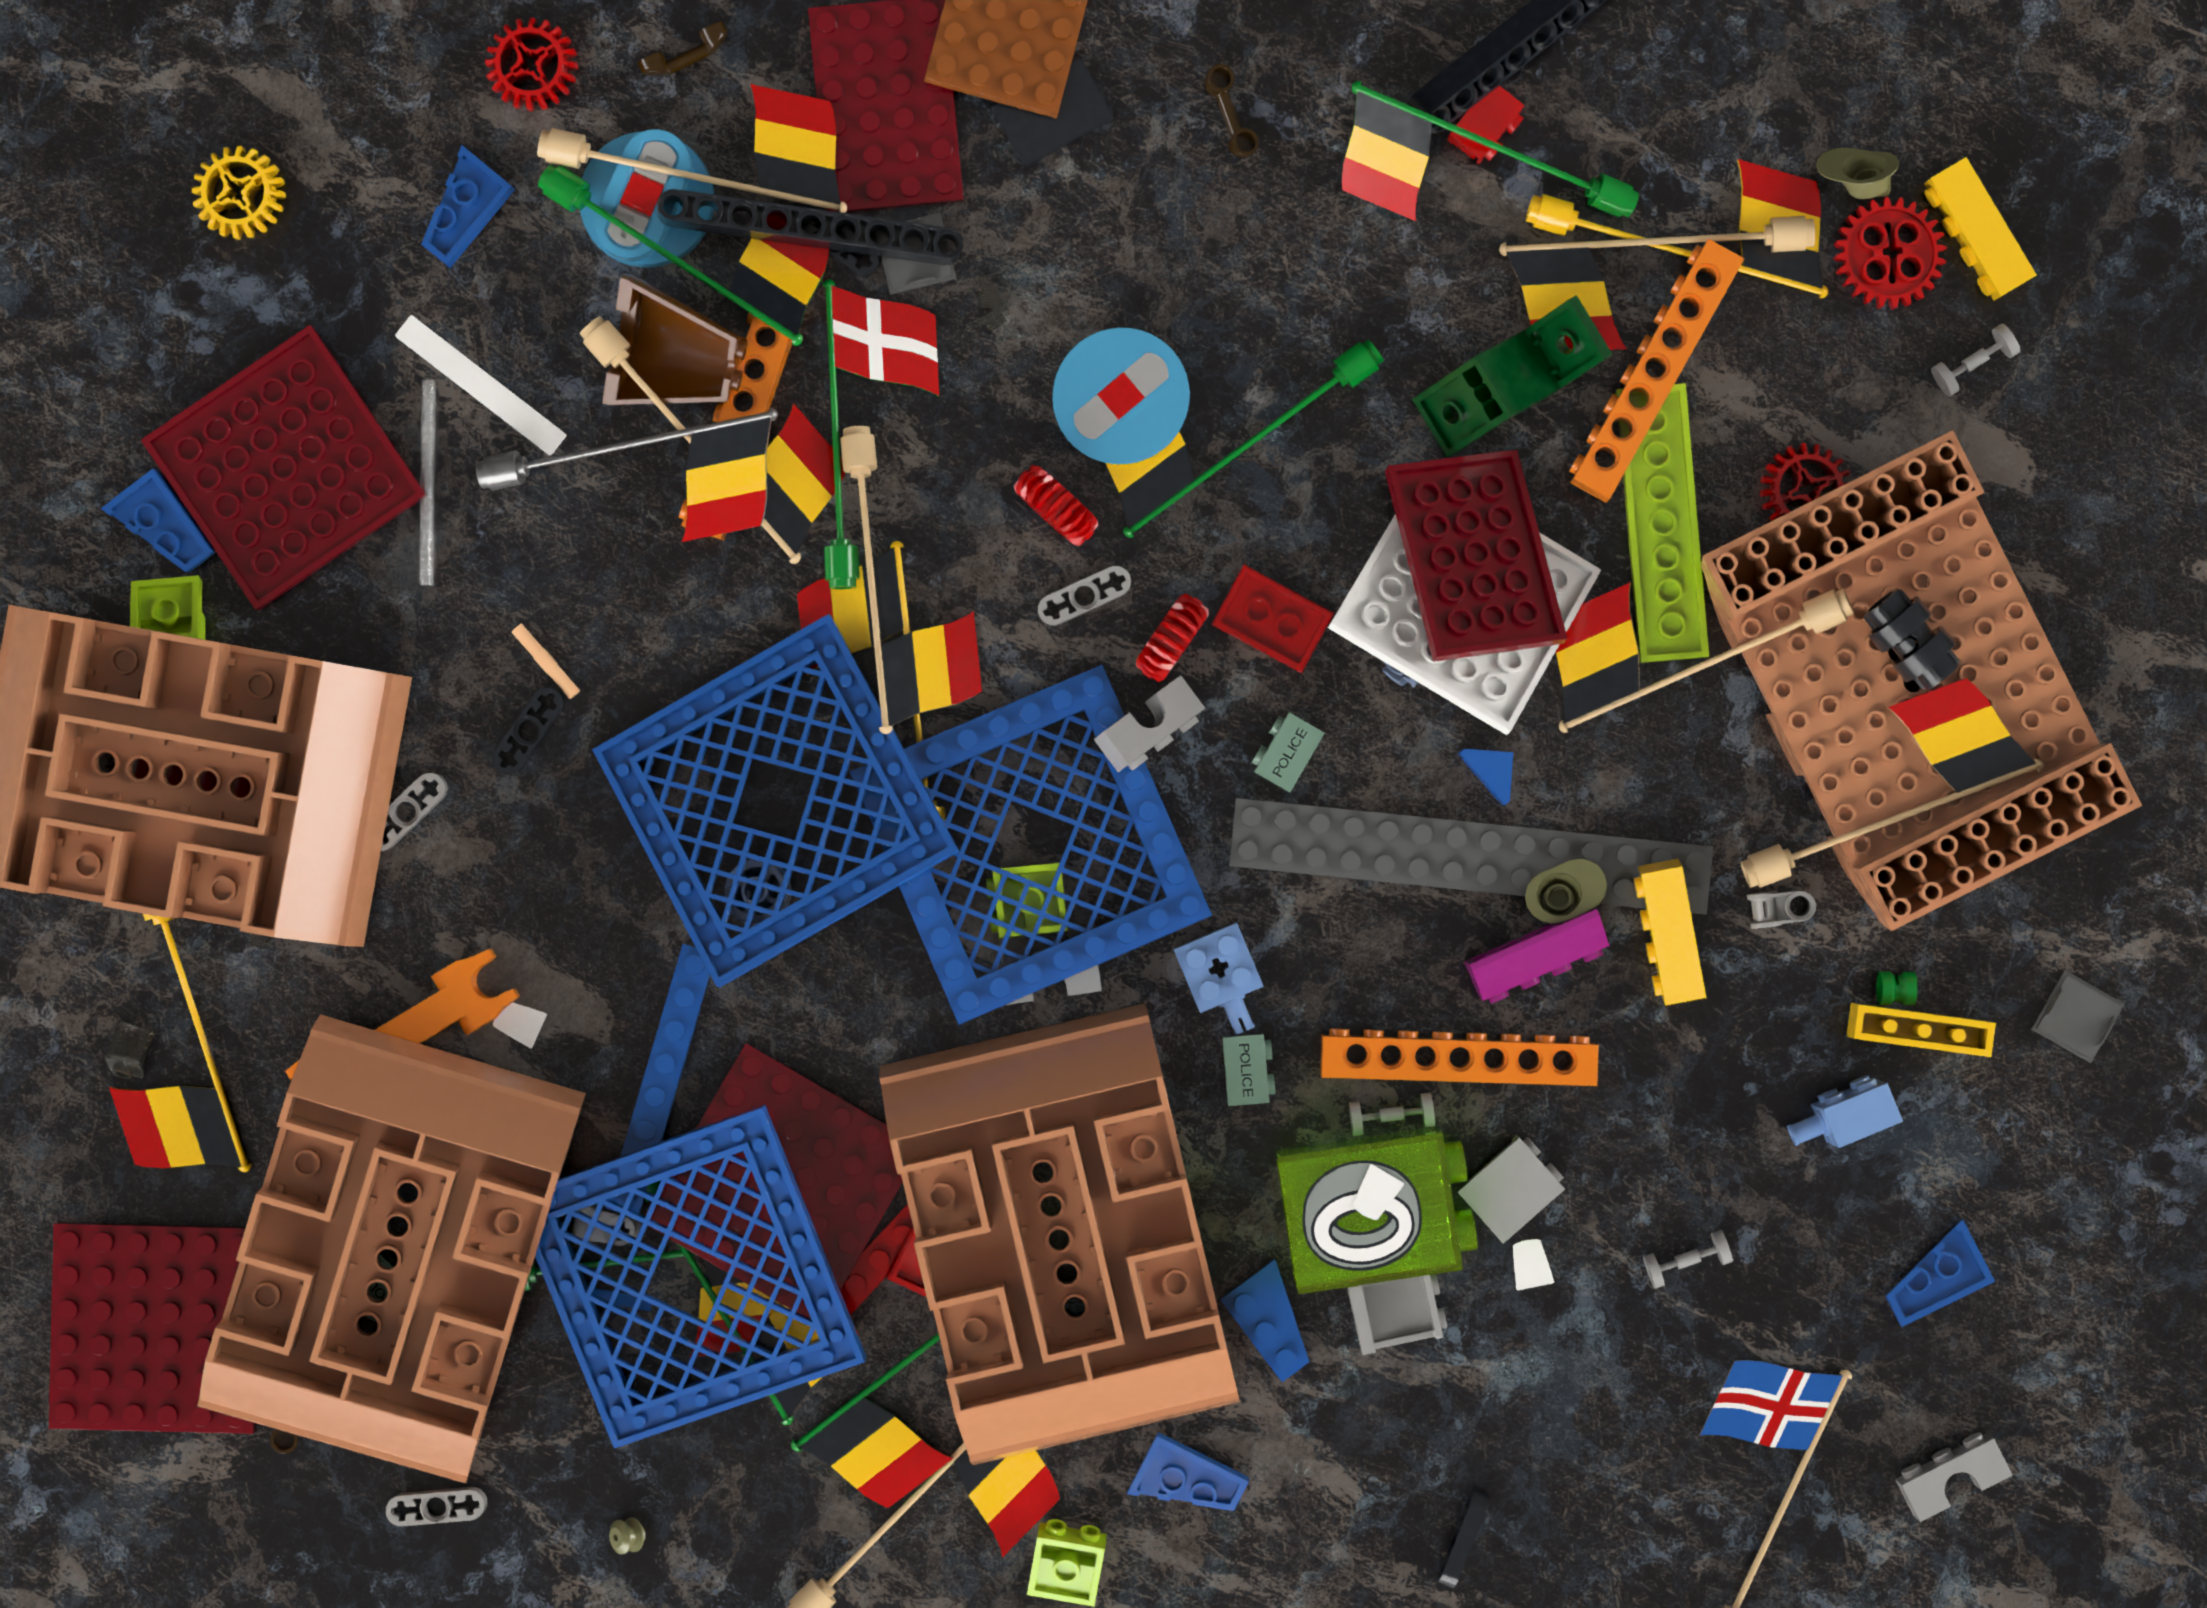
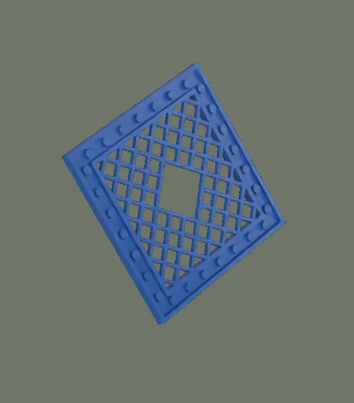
[592,614,960,988]
[850,665,1212,1025]
[535,1104,867,1449]

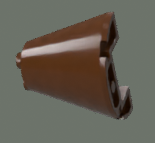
[602,273,748,405]

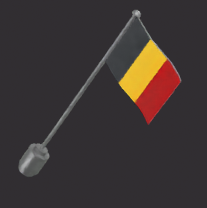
[476,408,778,542]

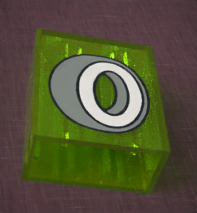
[1275,1127,1478,1294]

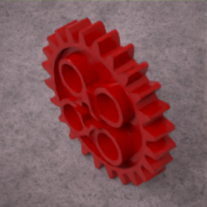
[1833,197,1947,310]

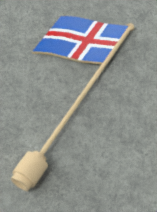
[1699,1360,1852,1608]

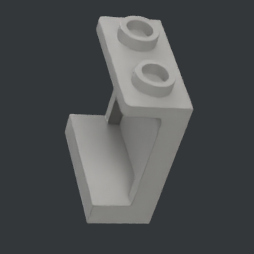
[1455,1135,1565,1244]
[1346,1267,1447,1355]

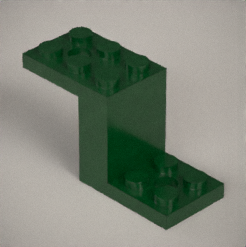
[1412,295,1613,458]

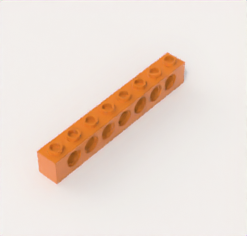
[1569,239,1745,503]
[679,313,792,541]
[1320,1028,1599,1086]

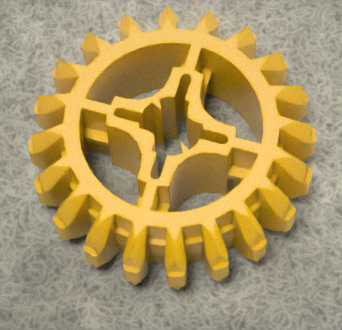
[192,146,286,240]

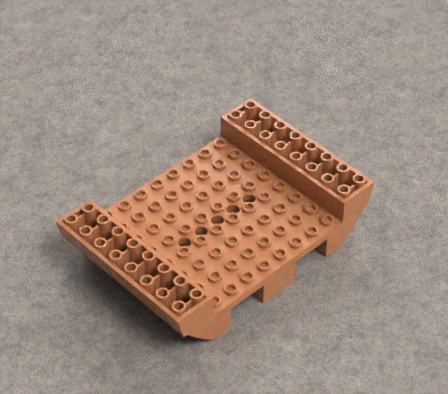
[1701,430,2142,931]
[0,605,412,947]
[879,1003,1240,1465]
[197,1014,586,1484]

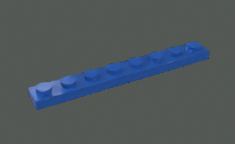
[605,944,710,1214]

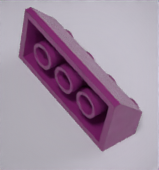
[1464,908,1609,1004]

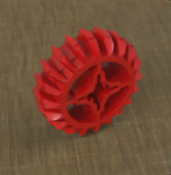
[485,17,579,112]
[1759,443,1850,521]
[1014,465,1098,546]
[1136,593,1209,682]

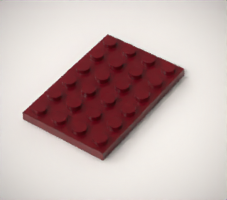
[808,0,964,213]
[1385,449,1568,662]

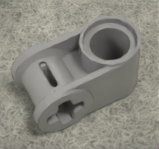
[1747,890,1816,929]
[572,1203,641,1246]

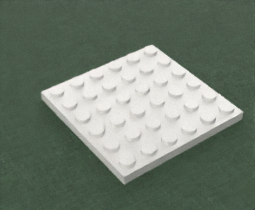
[1328,514,1601,735]

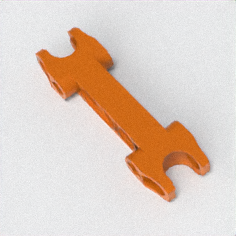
[285,948,520,1080]

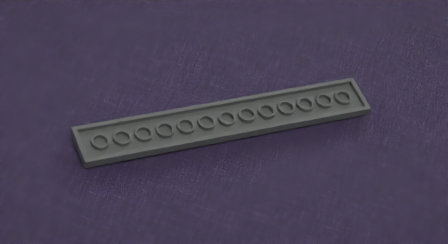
[1229,798,1714,915]

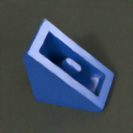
[1457,749,1514,805]

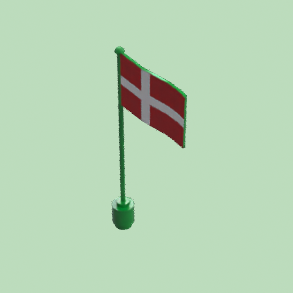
[822,279,939,590]

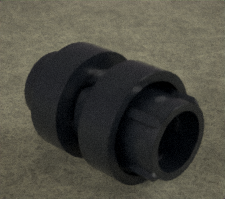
[1864,588,1960,690]

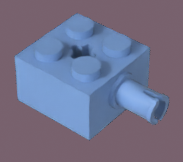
[1173,922,1264,1035]
[1787,1076,1903,1148]

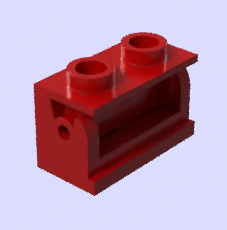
[1447,85,1525,165]

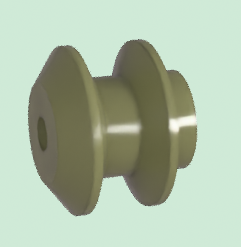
[609,1518,645,1554]

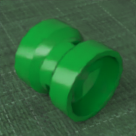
[1876,971,1917,1005]

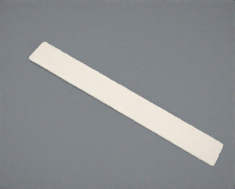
[395,315,566,456]

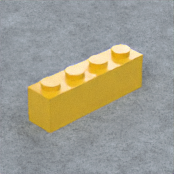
[1924,157,2037,301]
[1633,858,1706,1006]
[1846,1003,1996,1057]

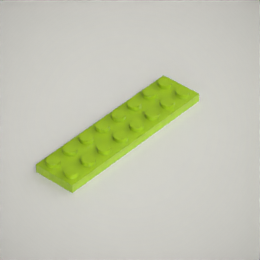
[1616,383,1709,663]

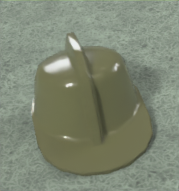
[1816,147,1899,199]
[1525,859,1607,924]

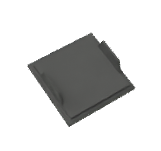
[875,212,957,295]
[2031,970,2125,1063]

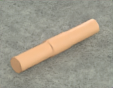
[512,623,580,699]

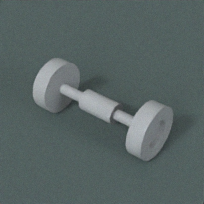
[1931,324,2020,397]
[1349,1092,1435,1136]
[1643,1230,1733,1289]

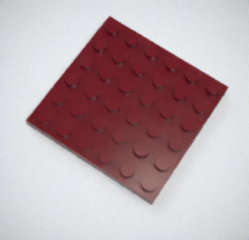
[141,325,428,611]
[642,1044,903,1319]
[48,1222,256,1434]

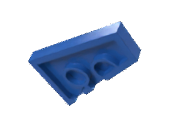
[421,145,515,268]
[101,468,216,572]
[1885,1219,1995,1327]
[1220,1258,1309,1382]
[1127,1432,1250,1511]

